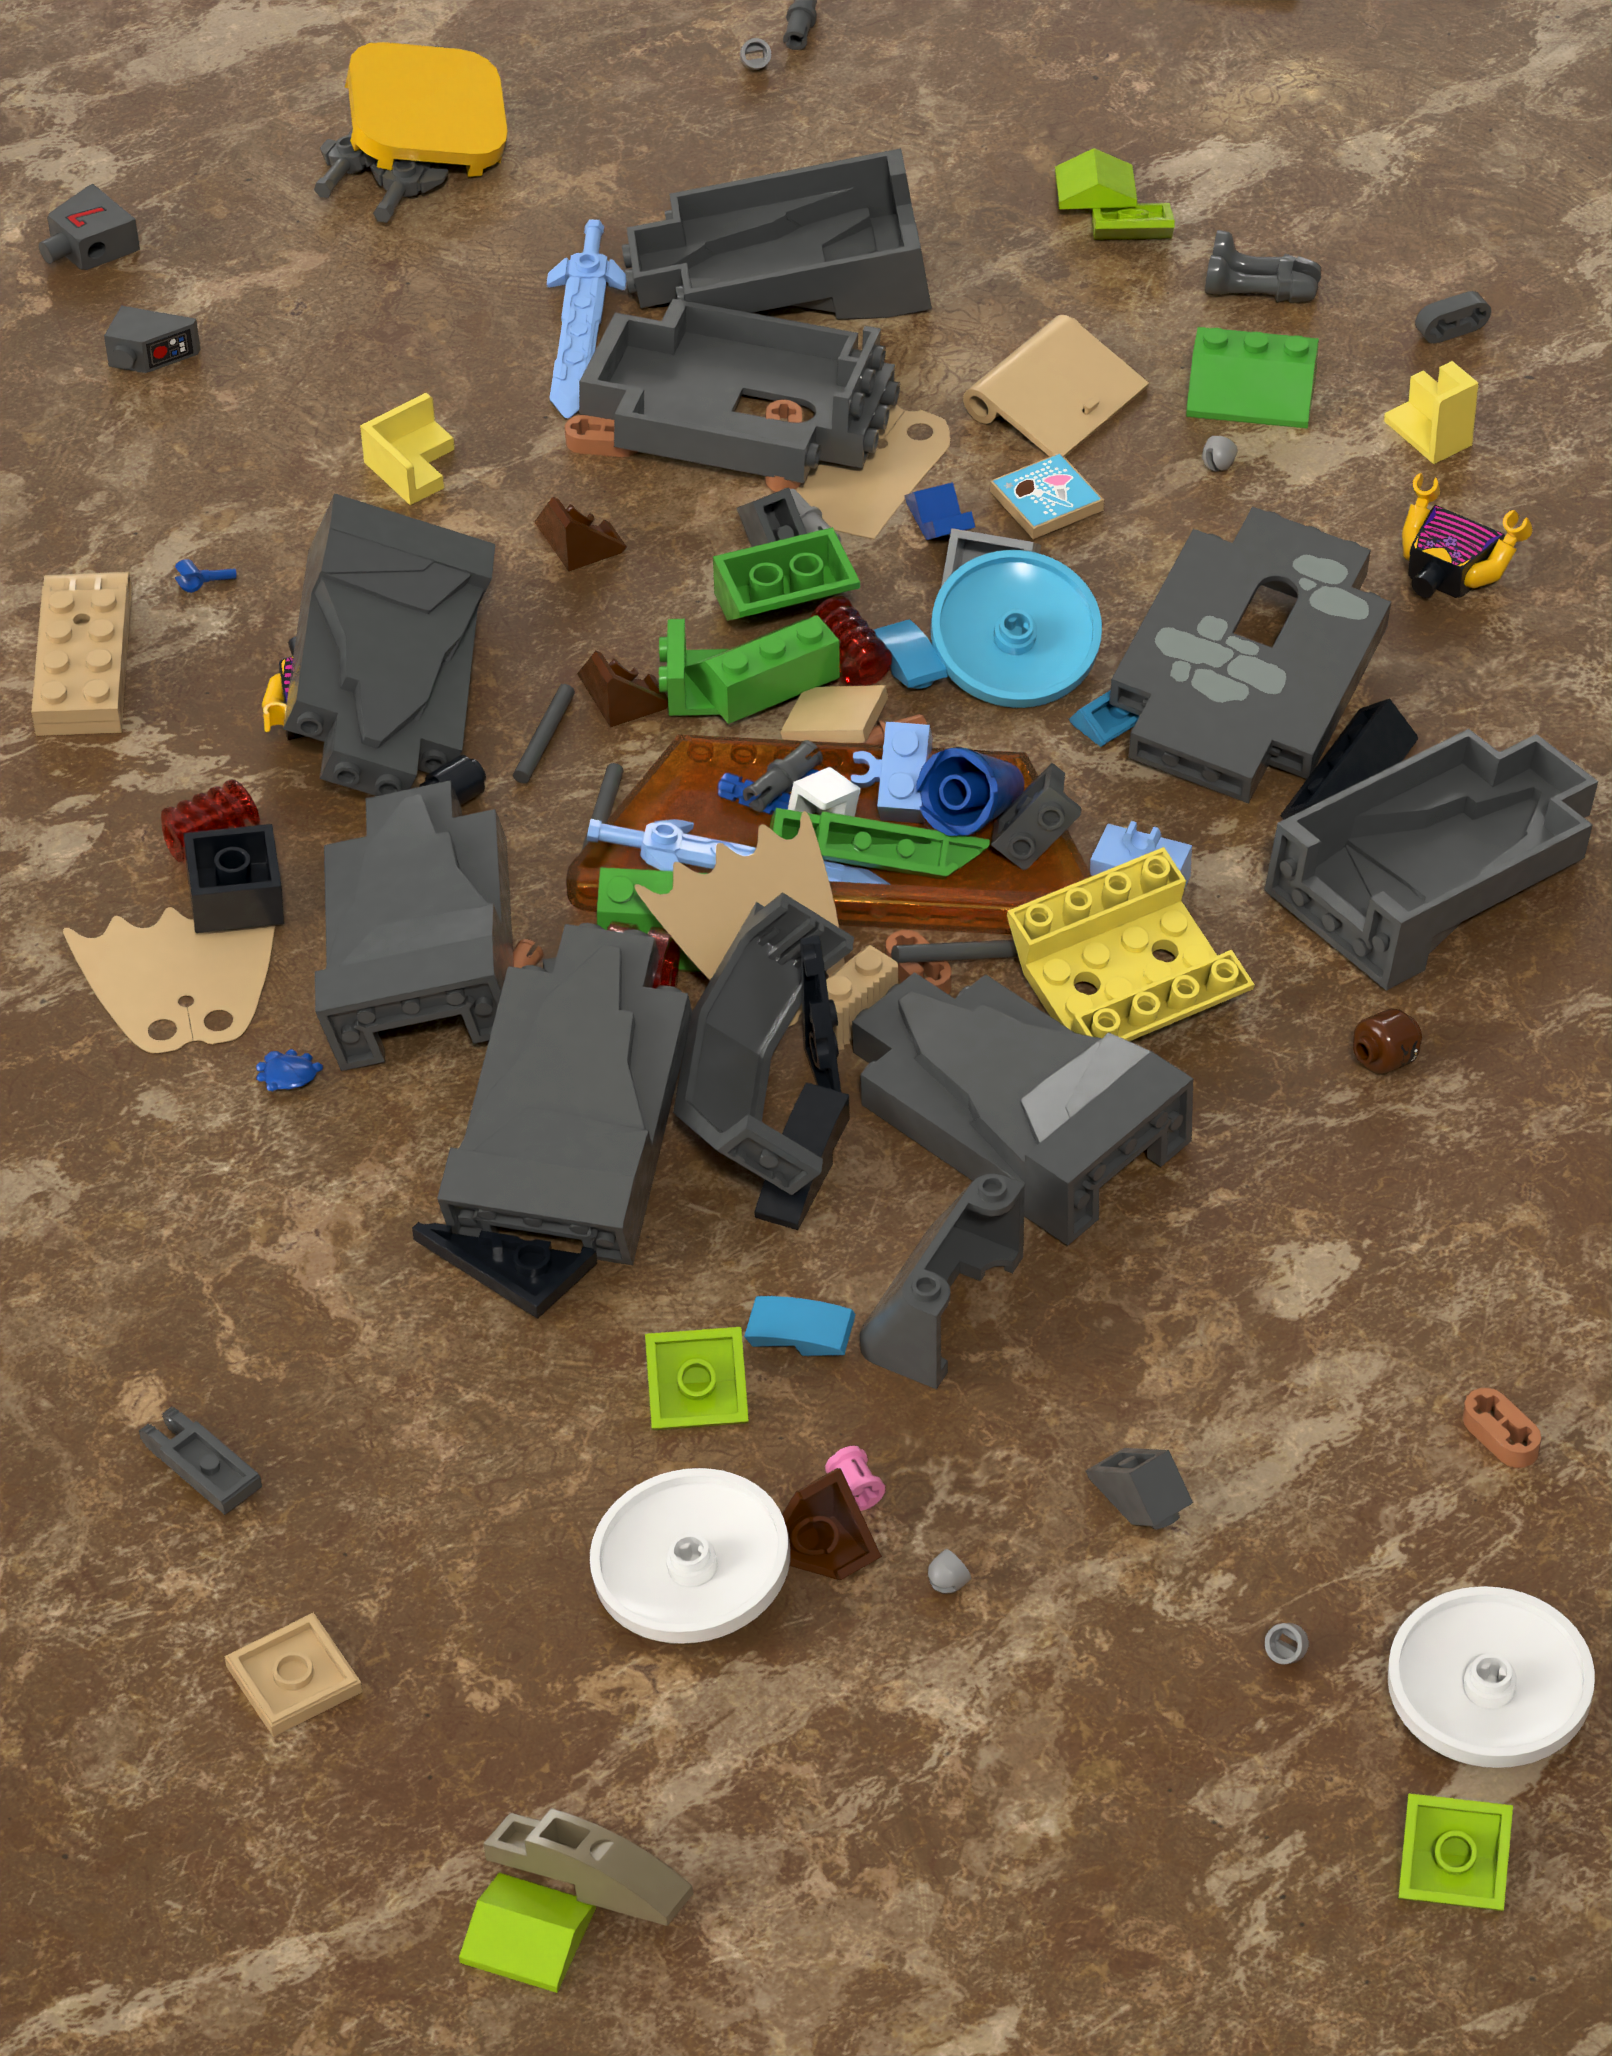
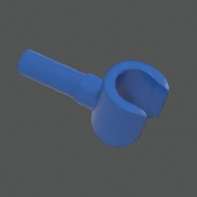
[175,559,236,593]

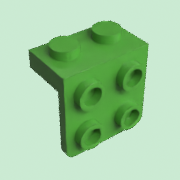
[659,619,728,716]

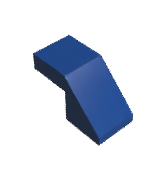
[904,482,975,540]

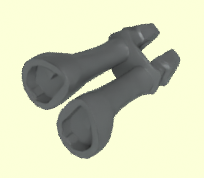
[1205,230,1322,303]

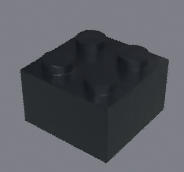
[183,824,284,933]

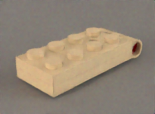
[31,572,132,736]

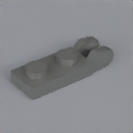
[138,1406,262,1515]

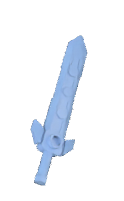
[547,219,627,418]
[587,819,894,897]

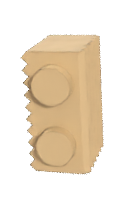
[826,945,898,1050]

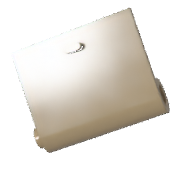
[963,315,1149,457]

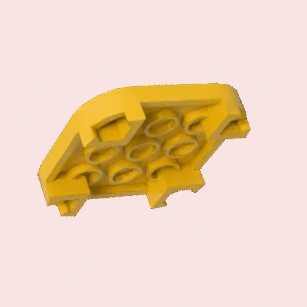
[345,42,508,177]

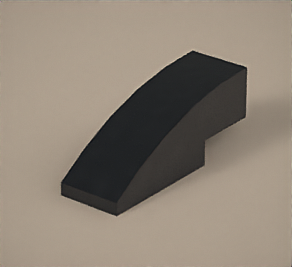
[754,1082,850,1230]

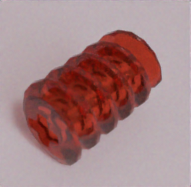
[811,596,892,686]
[161,779,260,862]

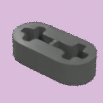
[1415,291,1491,344]

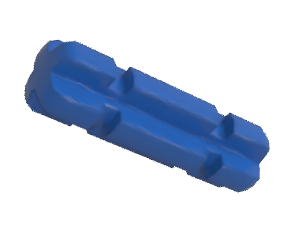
[718,773,791,815]

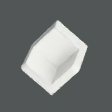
[788,767,861,817]

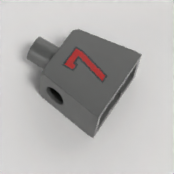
[39,184,140,270]

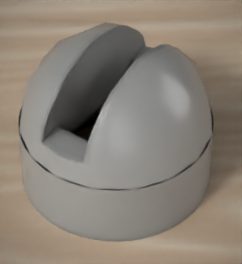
[740,38,771,70]
[1202,436,1238,472]
[928,1549,972,1594]
[1265,1623,1309,1664]

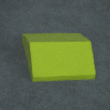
[1055,148,1137,209]
[1092,203,1175,240]
[645,1327,749,1430]
[1398,1793,1513,1911]
[459,1873,596,1993]

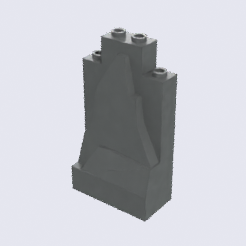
[622,148,932,319]
[283,493,495,796]
[1264,729,1599,991]
[315,780,514,1071]
[437,923,693,1266]
[852,972,1194,1246]

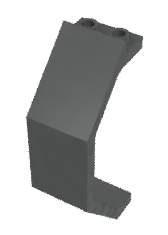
[673,892,854,1195]

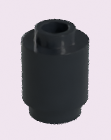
[419,755,486,806]

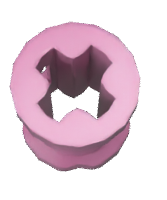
[825,1446,885,1511]

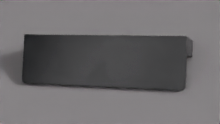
[1280,698,1418,820]

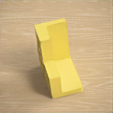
[1384,361,1478,464]
[360,393,454,505]

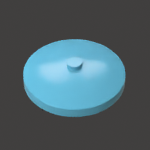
[931,550,1102,708]

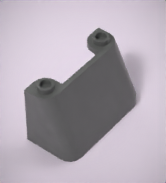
[860,1174,1025,1390]

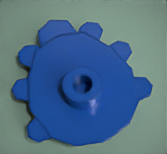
[256,1049,323,1091]

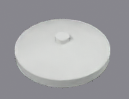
[590,1468,790,1644]
[1388,1586,1595,1768]

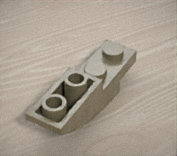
[483,1808,694,1926]

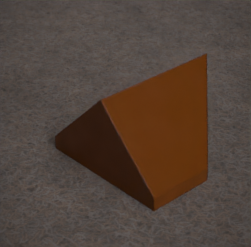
[534,497,627,572]
[577,651,668,727]
[782,1468,882,1580]

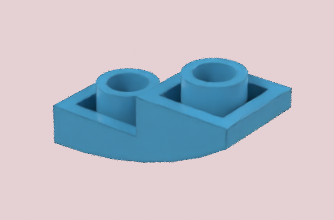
[871,619,948,689]
[744,1296,856,1356]

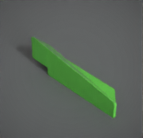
[770,808,990,880]

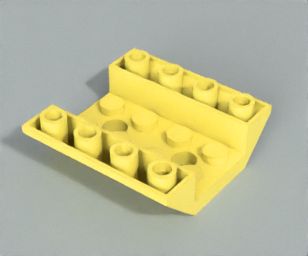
[1007,847,1255,1041]

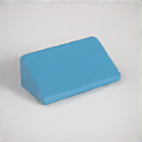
[1069,690,1139,747]

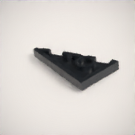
[800,935,841,1092]
[412,1222,597,1319]

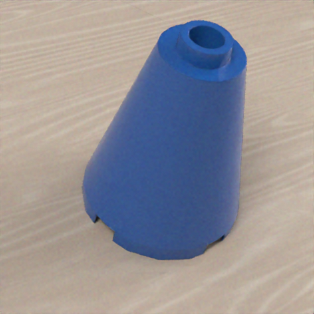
[917,747,1024,836]

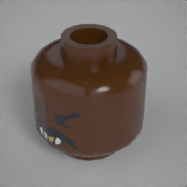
[1353,1008,1422,1074]

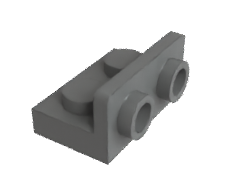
[991,763,1082,870]

